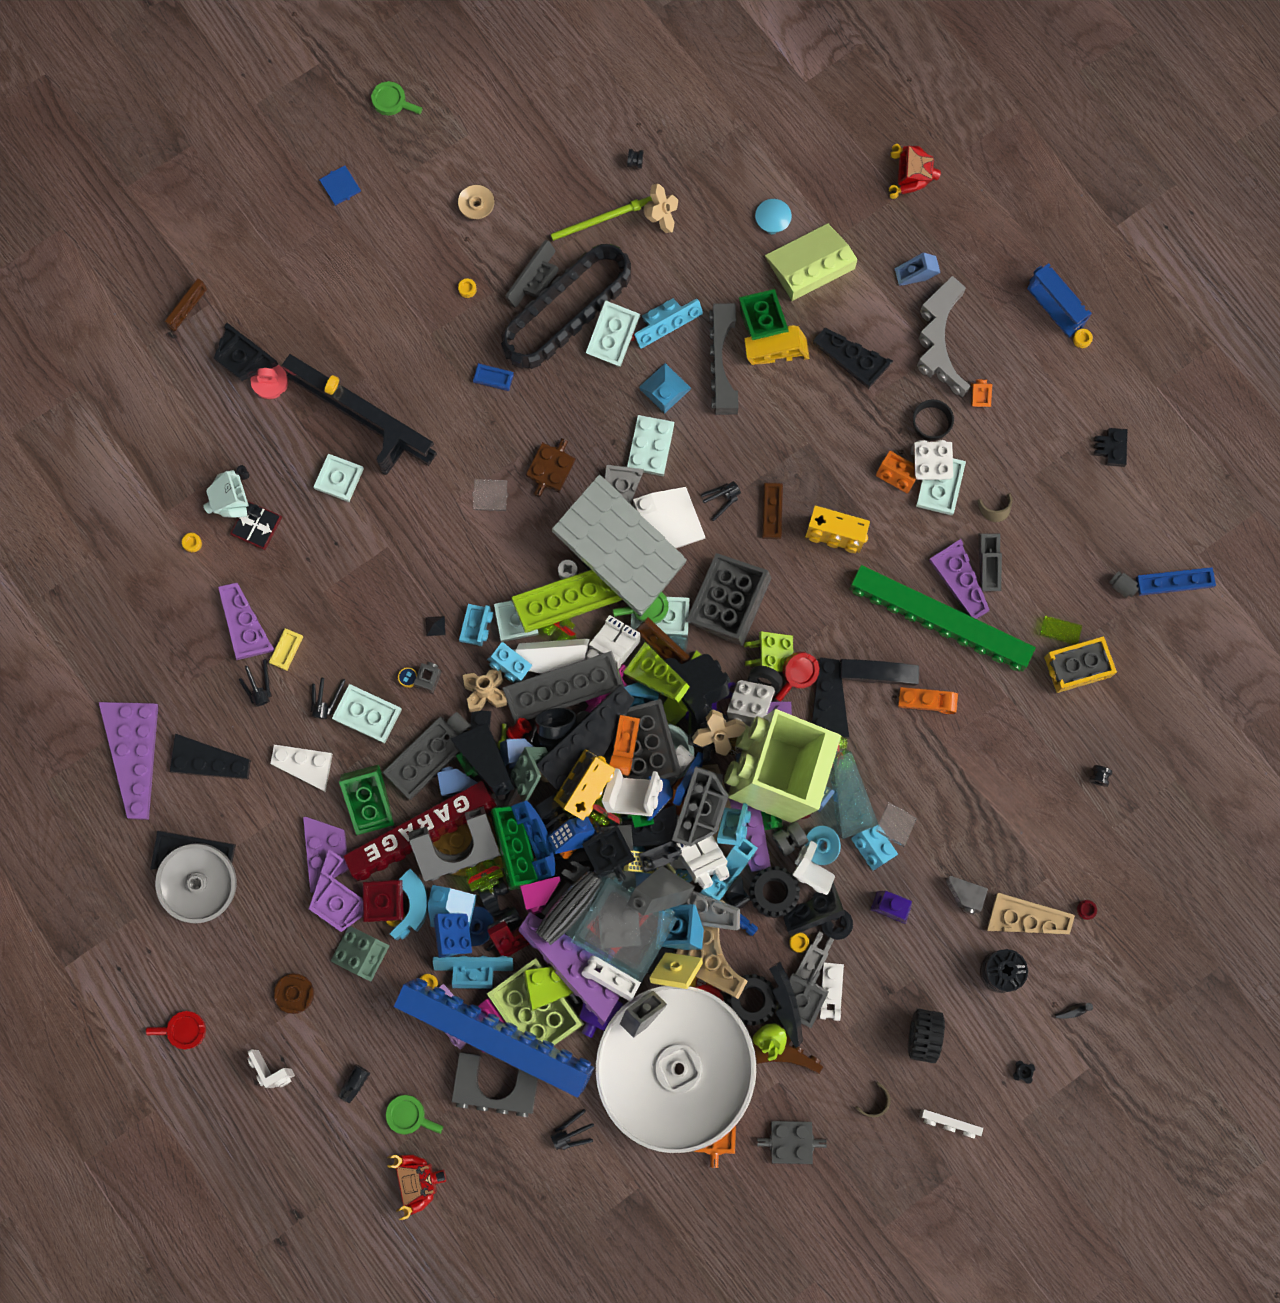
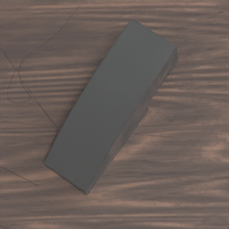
[979,533,1002,591]

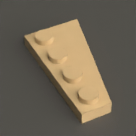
[986,892,1075,934]

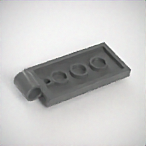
[383,712,471,801]

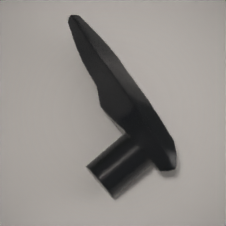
[1055,1003,1093,1019]

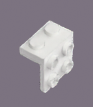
[911,440,953,480]
[727,680,775,727]
[793,841,835,895]
[247,1049,295,1088]

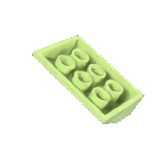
[765,223,857,301]
[487,958,584,1046]

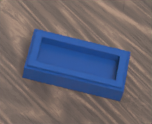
[473,363,514,391]

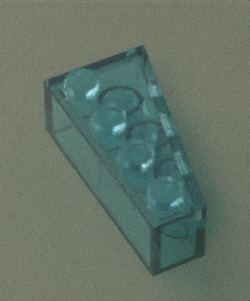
[830,749,879,840]

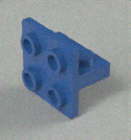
[434,914,472,958]

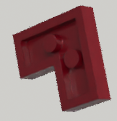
[487,921,530,957]

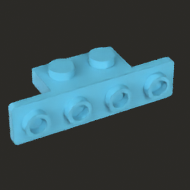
[635,298,703,348]
[433,956,514,989]

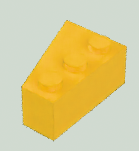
[744,325,810,365]

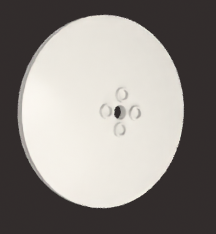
[596,986,756,1153]

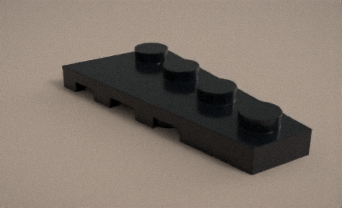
[812,657,849,739]

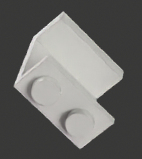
[602,768,663,816]

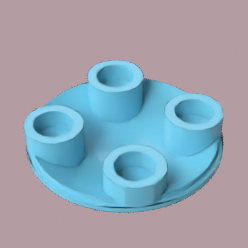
[755,199,792,235]

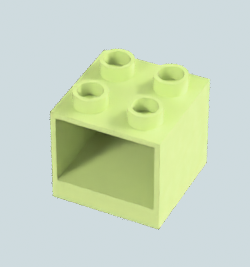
[724,709,841,823]

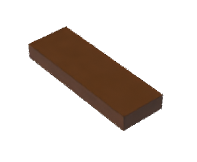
[165,278,207,332]
[762,483,783,539]
[635,617,690,664]

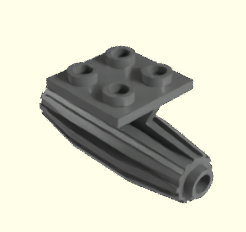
[536,870,604,945]

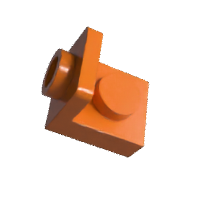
[970,379,992,407]

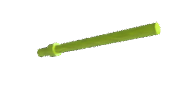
[550,196,652,241]

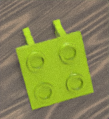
[744,631,793,673]

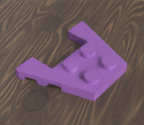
[309,849,363,932]

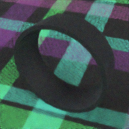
[913,399,954,441]

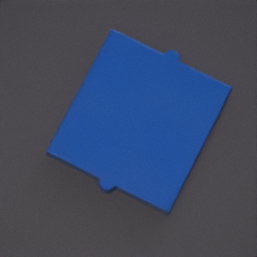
[319,166,361,206]

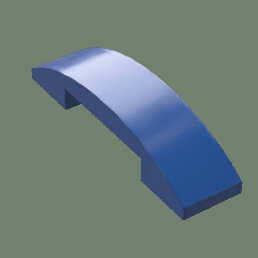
[511,800,555,881]

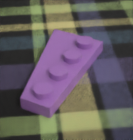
[929,539,989,619]
[729,799,771,872]

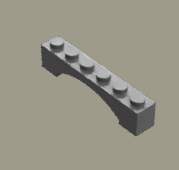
[709,303,739,415]

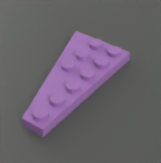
[99,702,158,820]

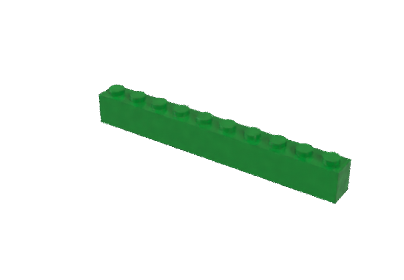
[850,565,1036,672]

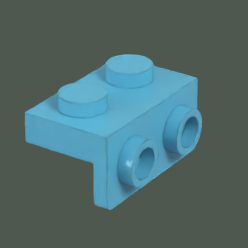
[459,604,493,646]
[487,642,532,683]
[717,803,751,846]
[851,822,898,871]

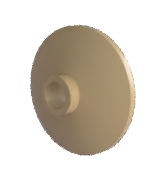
[458,185,494,219]

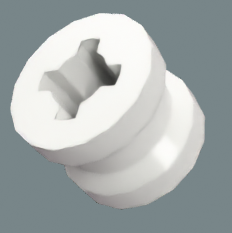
[558,560,577,580]

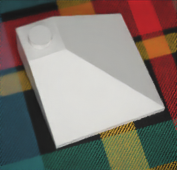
[633,487,705,549]

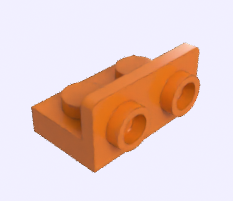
[876,451,916,493]

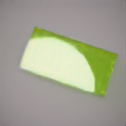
[1040,616,1082,644]

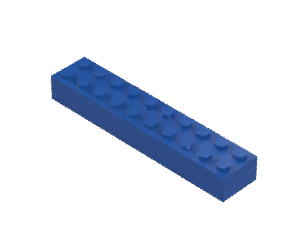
[394,978,595,1098]

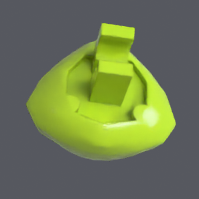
[752,1023,787,1061]

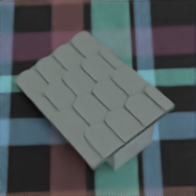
[552,475,687,617]

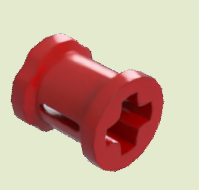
[506,718,532,739]

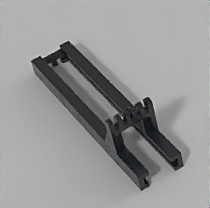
[281,354,437,475]

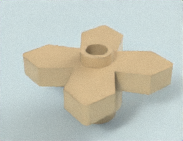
[643,184,678,233]
[463,669,507,712]
[692,710,746,756]

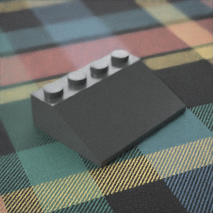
[686,553,772,646]
[612,699,682,779]

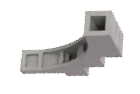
[917,276,970,398]

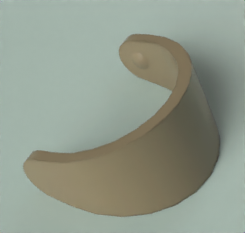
[978,493,1012,522]
[855,1081,890,1117]

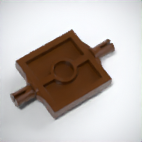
[526,438,576,497]

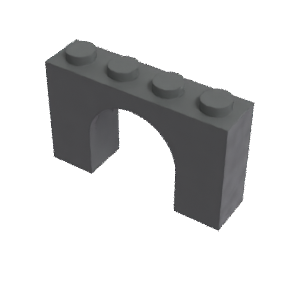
[408,806,500,881]
[452,1053,539,1117]

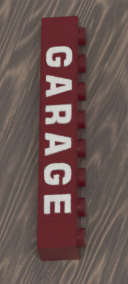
[343,781,497,881]

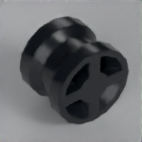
[627,149,644,169]
[1089,765,1113,787]

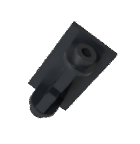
[639,841,682,873]

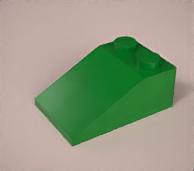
[739,289,789,340]
[339,764,394,836]

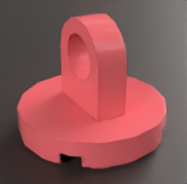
[250,365,288,399]

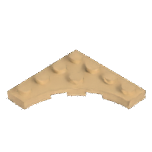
[676,900,748,999]

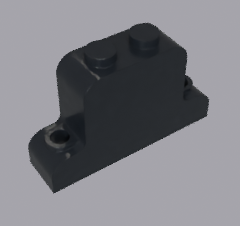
[664,654,731,725]

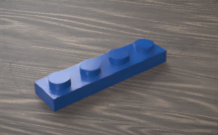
[1136,567,1216,596]

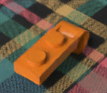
[898,687,958,714]
[610,715,640,776]

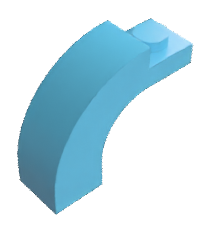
[700,838,758,901]
[390,869,429,940]

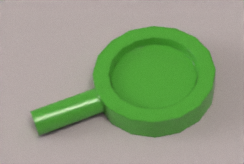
[371,81,422,116]
[613,592,669,624]
[386,1095,444,1135]

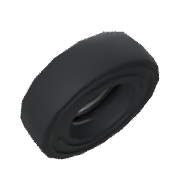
[747,666,783,695]

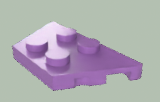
[303,817,349,893]

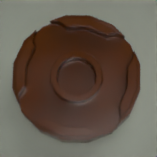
[274,974,314,1014]

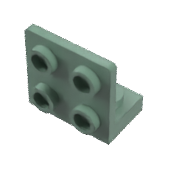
[511,747,548,802]
[331,926,390,981]

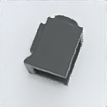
[413,662,442,694]

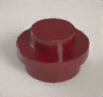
[1077,900,1097,920]

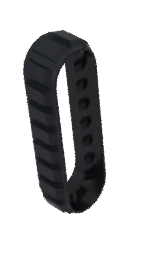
[501,244,631,369]

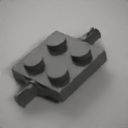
[775,969,829,1028]
[757,1121,827,1164]

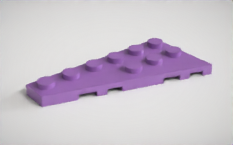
[518,912,632,1026]

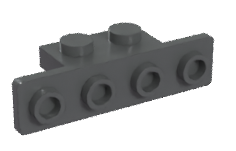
[506,240,559,307]

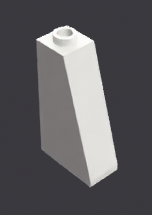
[513,639,590,674]

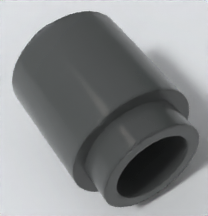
[1109,571,1139,598]

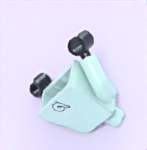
[203,465,261,518]

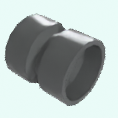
[772,821,808,857]

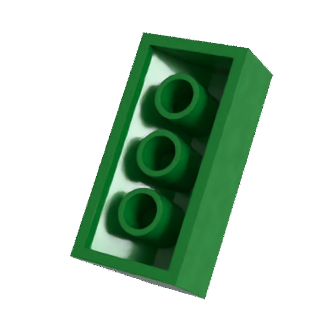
[490,807,539,890]

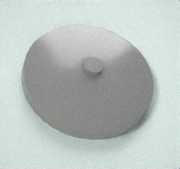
[155,843,237,923]

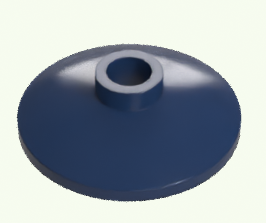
[469,906,494,947]

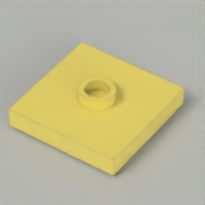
[649,952,703,989]

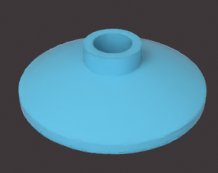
[805,826,841,865]

